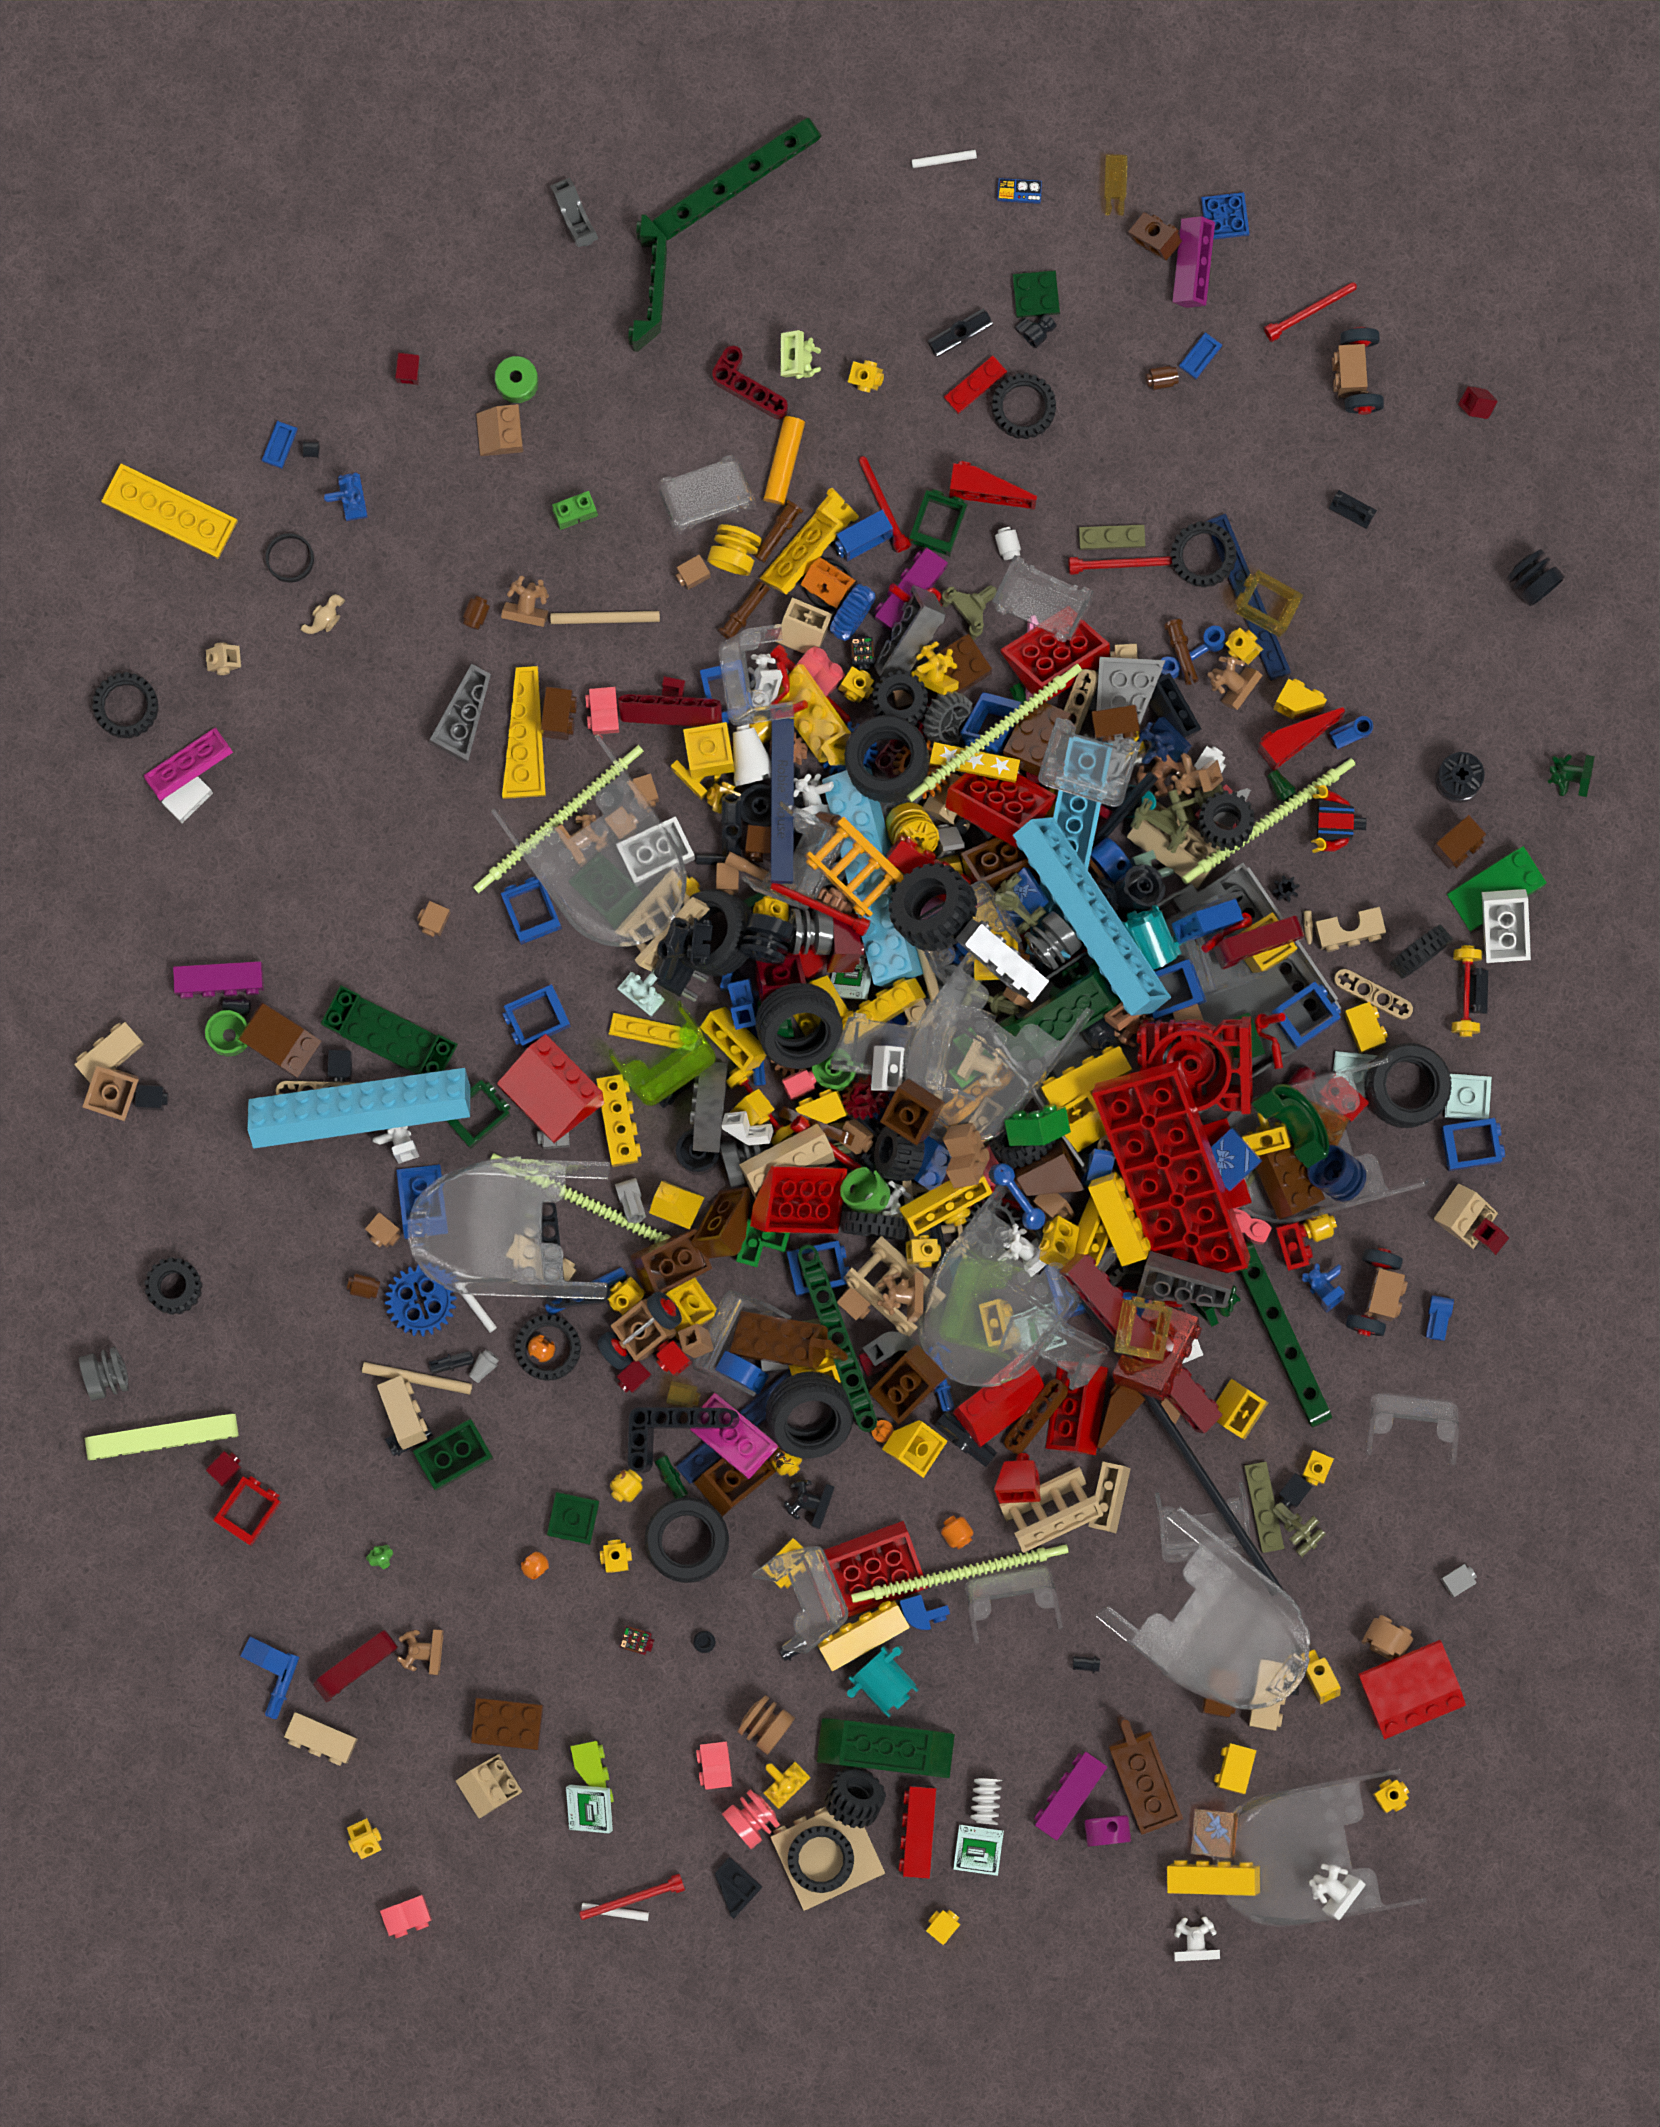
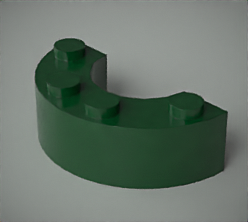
[1252,1084,1329,1169]

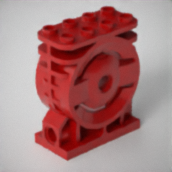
[1137,1016,1253,1114]

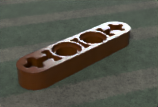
[778,1105,855,1146]
[1004,1379,1068,1454]

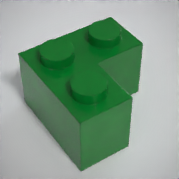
[1004,1104,1071,1146]
[735,1219,790,1267]

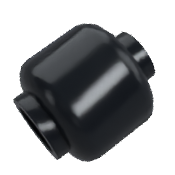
[1083,1017,1115,1049]

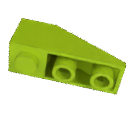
[570,1741,614,1802]

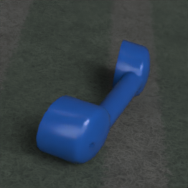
[1160,626,1226,679]
[989,1164,1045,1230]

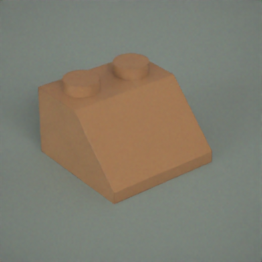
[476,404,523,456]
[82,1065,139,1121]

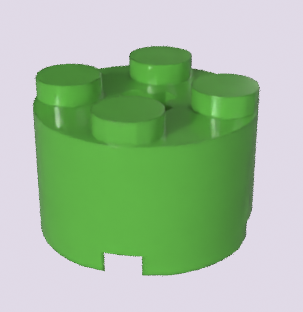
[812,1046,856,1092]

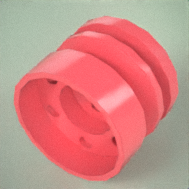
[722,1789,780,1849]

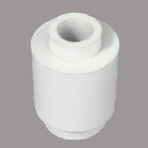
[995,527,1021,560]

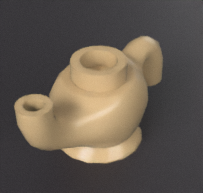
[301,594,345,634]

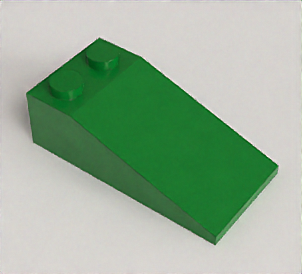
[1447,846,1547,931]

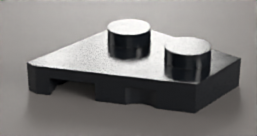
[715,1857,762,1919]

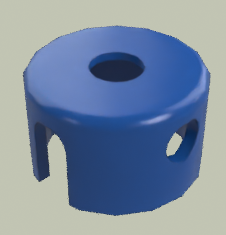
[1090,837,1133,884]

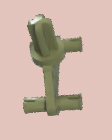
[940,585,998,640]
[1168,785,1224,823]
[1130,798,1189,853]
[992,873,1046,935]
[961,978,1020,1024]
[1273,1503,1326,1558]

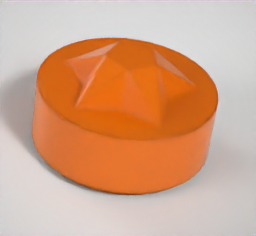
[871,1420,894,1443]

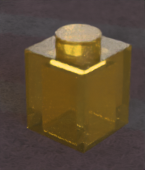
[666,1381,701,1408]

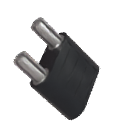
[657,960,709,1002]

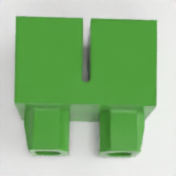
[552,491,598,530]

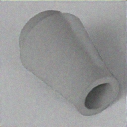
[469,1349,499,1383]

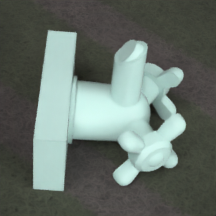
[617,969,665,1017]

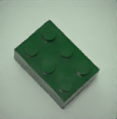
[413,1419,494,1491]

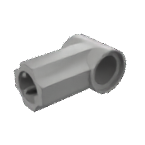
[615,1178,646,1224]

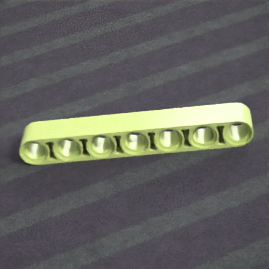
[84,1414,239,1460]

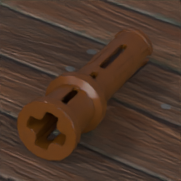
[753,500,803,563]
[718,581,770,642]
[1164,619,1199,685]

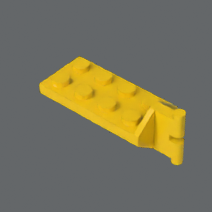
[760,488,859,594]
[776,664,851,765]

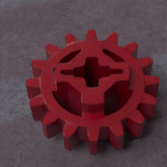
[842,1075,890,1120]

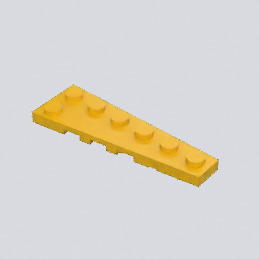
[502,666,546,799]

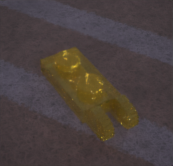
[1104,155,1127,216]

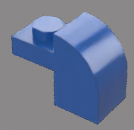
[727,978,758,1030]
[715,1351,769,1395]
[900,1595,950,1630]

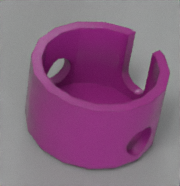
[1084,1815,1131,1847]

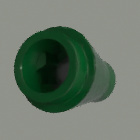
[1268,770,1297,803]

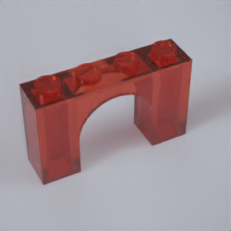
[1113,1300,1202,1401]

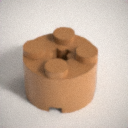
[1361,1615,1413,1660]

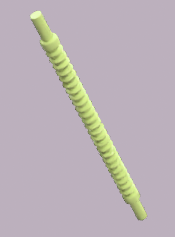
[906,664,1082,802]
[473,745,644,893]
[1181,758,1355,884]
[490,1153,672,1243]
[851,1544,1068,1603]

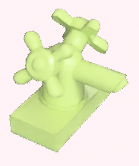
[781,330,821,379]

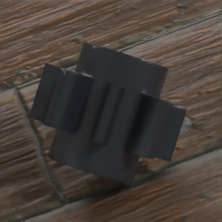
[1272,875,1300,903]

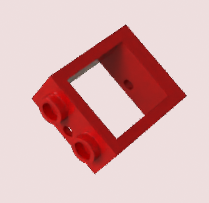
[213,1476,282,1546]

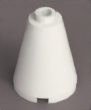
[733,724,771,786]

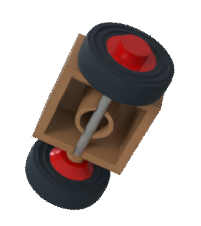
[1332,327,1384,415]
[1346,1248,1408,1337]
[598,1292,682,1370]

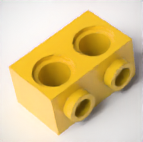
[1039,1215,1079,1271]

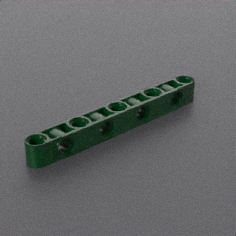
[653,118,822,241]
[1239,1240,1332,1428]
[798,1244,877,1432]

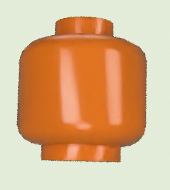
[941,1515,974,1550]

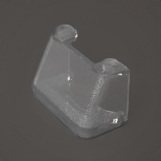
[657,455,756,536]
[992,555,1094,642]
[1038,717,1141,806]
[830,1013,929,1081]

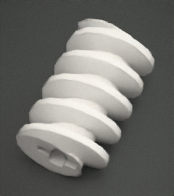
[970,1778,1002,1825]

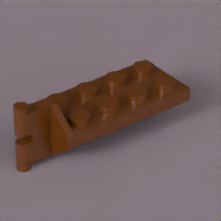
[730,1311,848,1370]
[1108,1715,1183,1835]

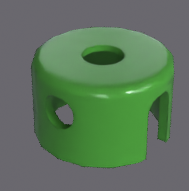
[495,356,539,403]
[205,1010,248,1057]
[841,1167,890,1214]

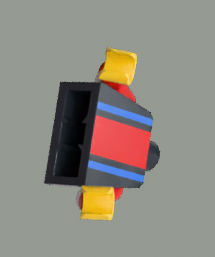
[1311,785,1367,853]

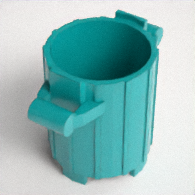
[1122,905,1186,969]
[847,1645,919,1717]

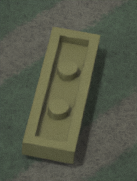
[1079,525,1145,550]

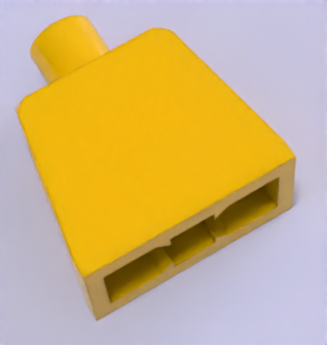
[1303,1650,1341,1705]

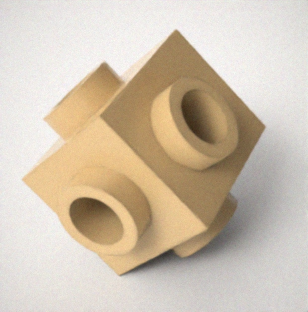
[206,643,241,675]

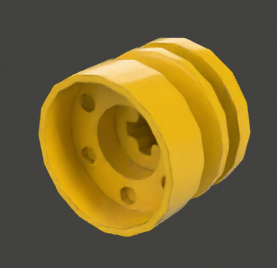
[707,524,761,576]
[885,803,939,852]

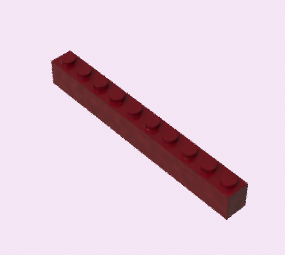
[1059,1253,1222,1434]

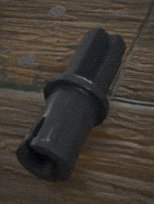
[429,1351,474,1375]

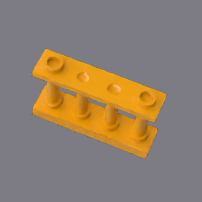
[804,817,904,917]

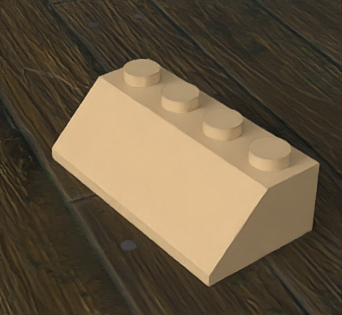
[1127,801,1220,889]
[739,1124,835,1199]

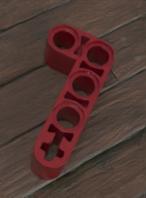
[712,346,788,419]
[1213,916,1305,970]
[313,1630,398,1703]

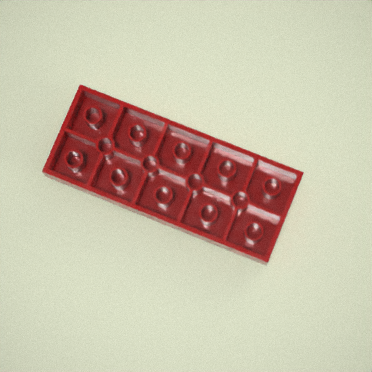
[1092,1060,1250,1273]

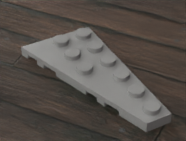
[1095,657,1165,790]

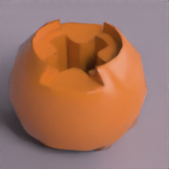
[527,1335,556,1363]
[521,1551,549,1580]

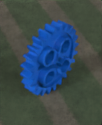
[385,1265,457,1337]

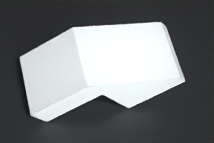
[721,1111,773,1145]

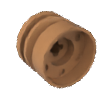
[737,1695,795,1755]

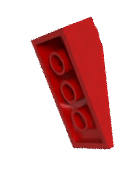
[949,461,1037,509]
[1258,707,1345,771]

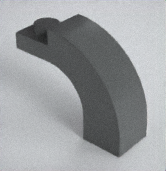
[550,178,598,247]
[863,1332,928,1366]

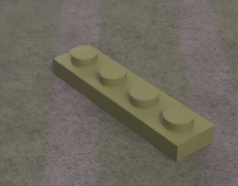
[1244,1462,1284,1553]

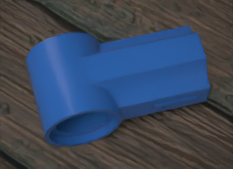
[1329,716,1373,750]
[1426,1295,1454,1341]

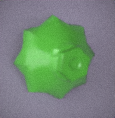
[366,1545,393,1569]

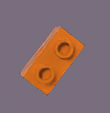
[801,557,856,608]

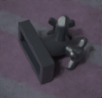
[784,1480,835,1530]

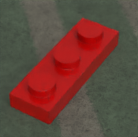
[944,356,1007,414]

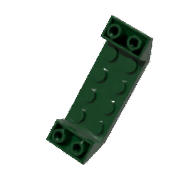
[629,214,667,352]
[995,961,1121,1062]
[321,985,458,1075]
[817,1718,955,1779]

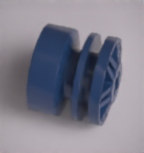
[1308,1145,1366,1202]

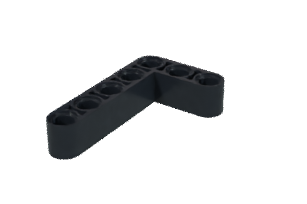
[536,1199,610,1309]
[628,1407,740,1473]

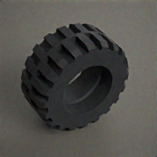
[889,863,977,951]

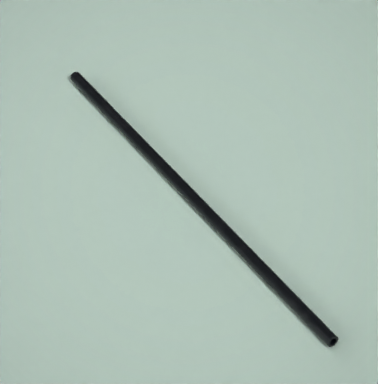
[1033,1226,1283,1594]

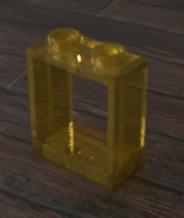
[1235,570,1303,637]
[1114,1296,1173,1361]

